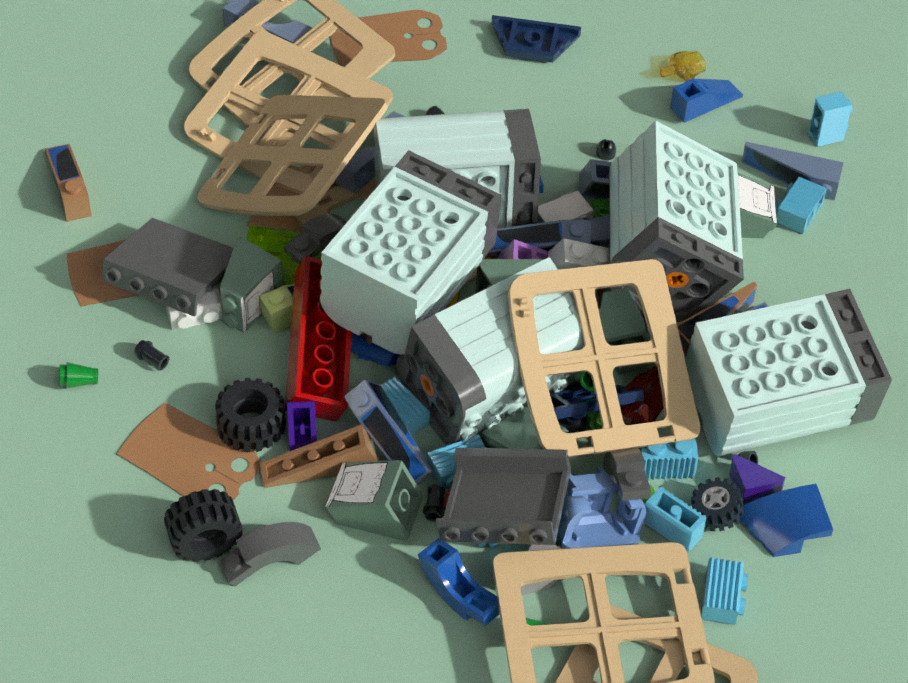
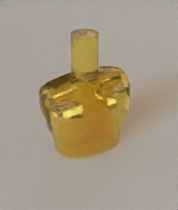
[660,51,706,81]

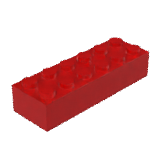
[285,256,352,422]

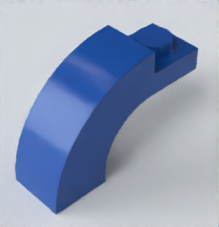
[418,538,500,626]

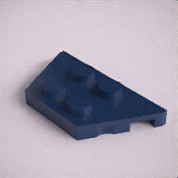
[491,15,581,63]
[550,385,644,420]

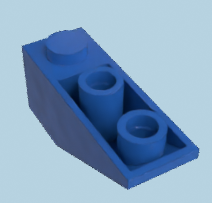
[670,79,743,123]

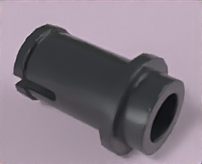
[134,340,170,370]
[423,484,446,522]

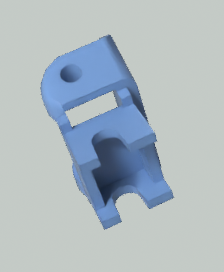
[558,467,647,549]

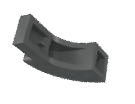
[284,214,347,265]
[603,448,651,501]
[219,522,321,586]

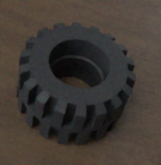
[215,378,285,452]
[164,489,243,562]

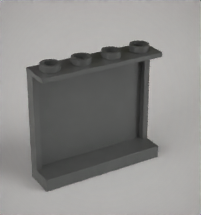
[102,218,234,317]
[436,448,571,545]

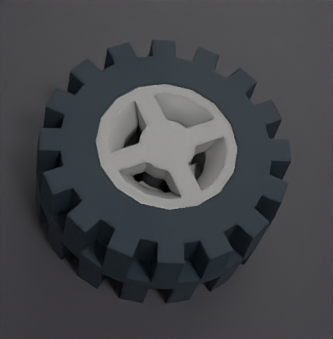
[691,477,744,532]

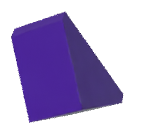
[287,401,317,451]
[729,454,786,505]

